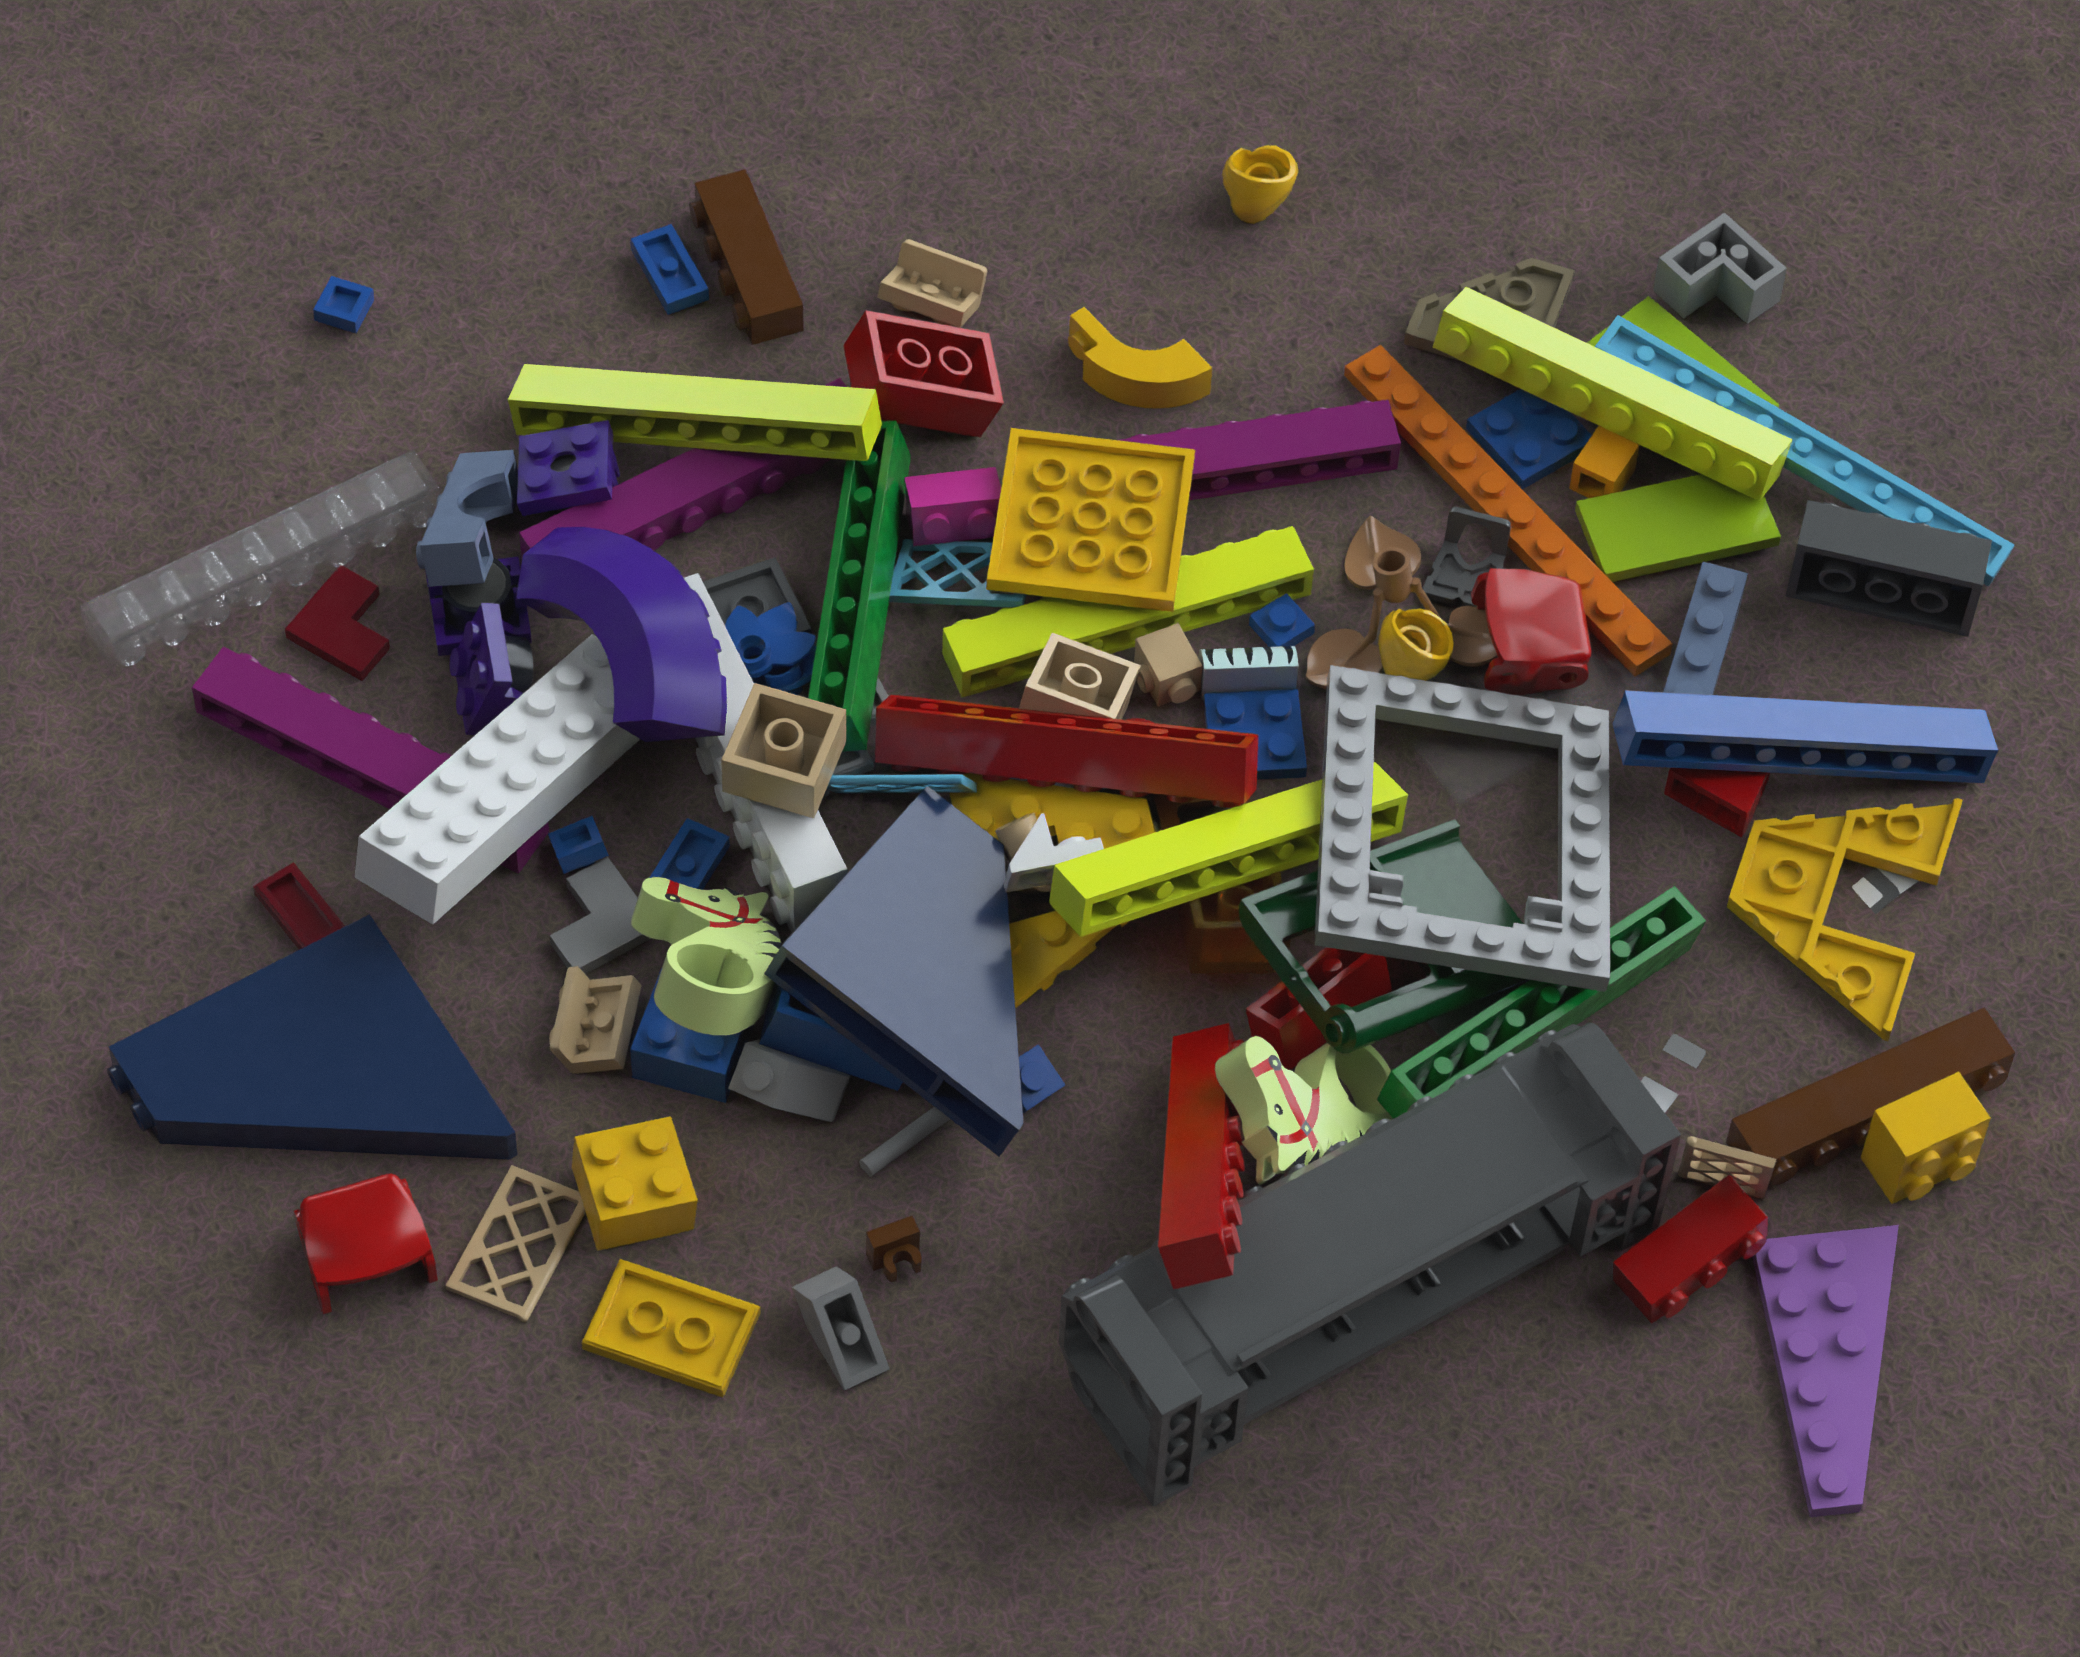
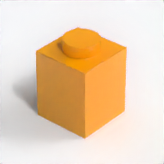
[1569,425,1640,498]

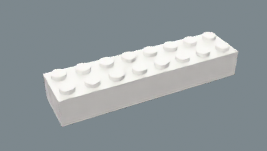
[684,573,848,934]
[355,634,640,924]

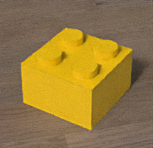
[1861,1072,1991,1204]
[571,1116,698,1251]

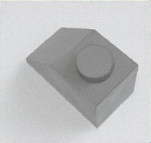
[728,1039,851,1122]
[792,1266,890,1390]

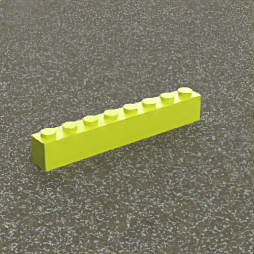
[1433,287,1793,501]
[508,364,882,461]
[942,526,1314,698]
[1049,762,1408,937]

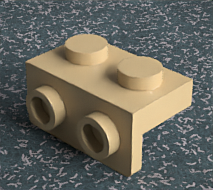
[877,239,987,328]
[549,966,642,1074]

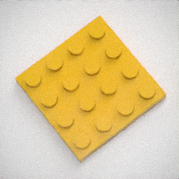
[986,428,1195,612]

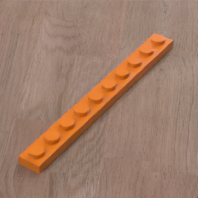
[1344,345,1673,677]

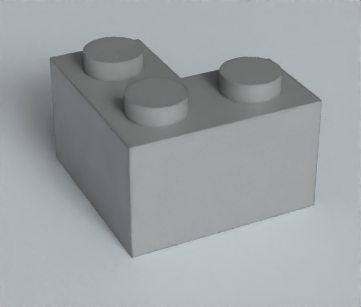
[1653,213,1787,324]

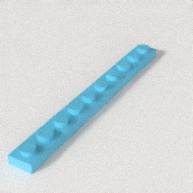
[1595,315,2014,586]

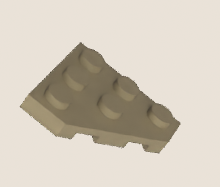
[1404,258,1575,362]

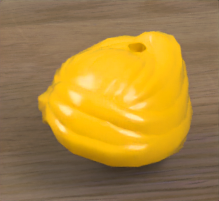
[1222,145,1298,224]
[1378,608,1454,681]

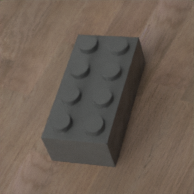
[1786,500,1992,637]

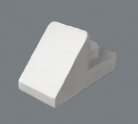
[1004,813,1104,893]

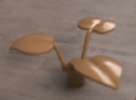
[1306,516,1499,689]

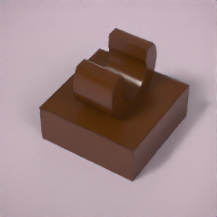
[866,1215,922,1283]

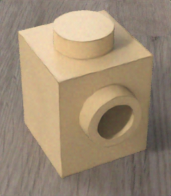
[1134,623,1203,707]

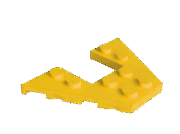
[950,773,1156,1009]
[1727,798,1963,1041]

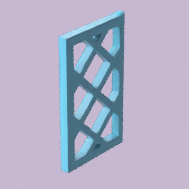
[889,539,1027,608]
[827,774,977,793]

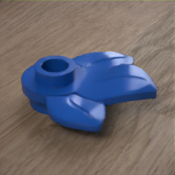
[725,602,816,678]

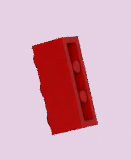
[1246,947,1392,1070]
[1613,1175,1768,1323]

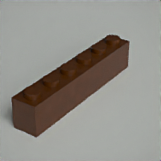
[1726,1007,2015,1185]

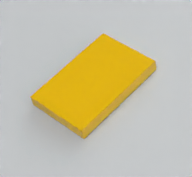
[582,1259,761,1398]

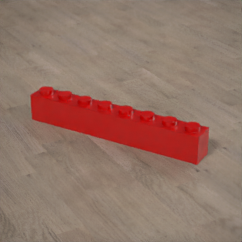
[875,694,1259,808]
[1158,1023,1245,1290]

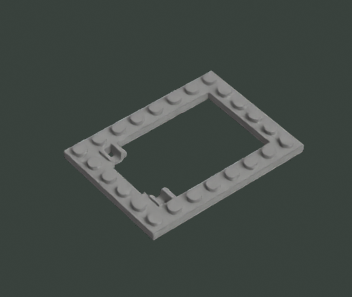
[1315,665,1610,992]

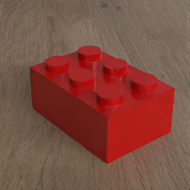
[843,310,1004,438]

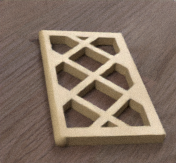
[1678,1136,1776,1199]
[445,1165,586,1322]

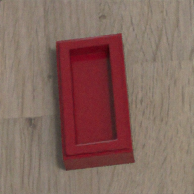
[253,862,345,950]

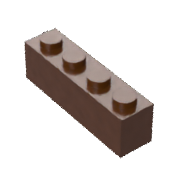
[689,169,804,345]

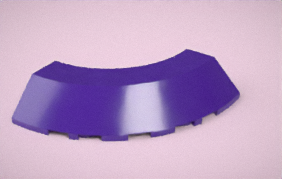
[516,527,727,742]

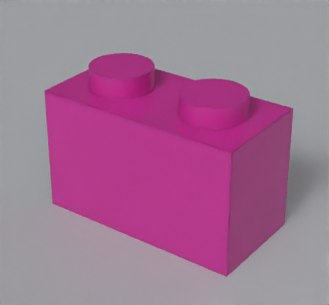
[904,467,1001,546]

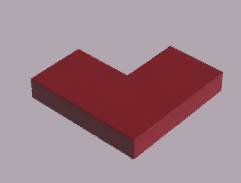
[285,565,390,681]

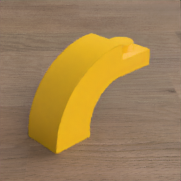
[1068,307,1212,409]

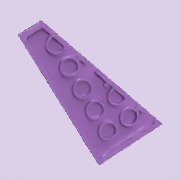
[1752,1225,1899,1517]

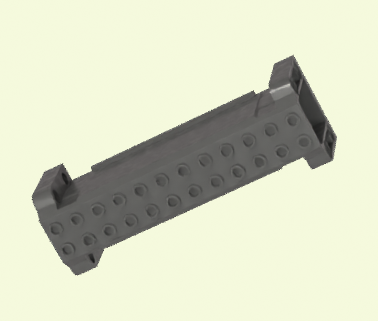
[1058,1022,1681,1507]

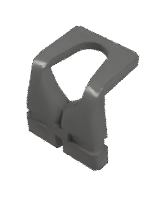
[1423,507,1511,607]

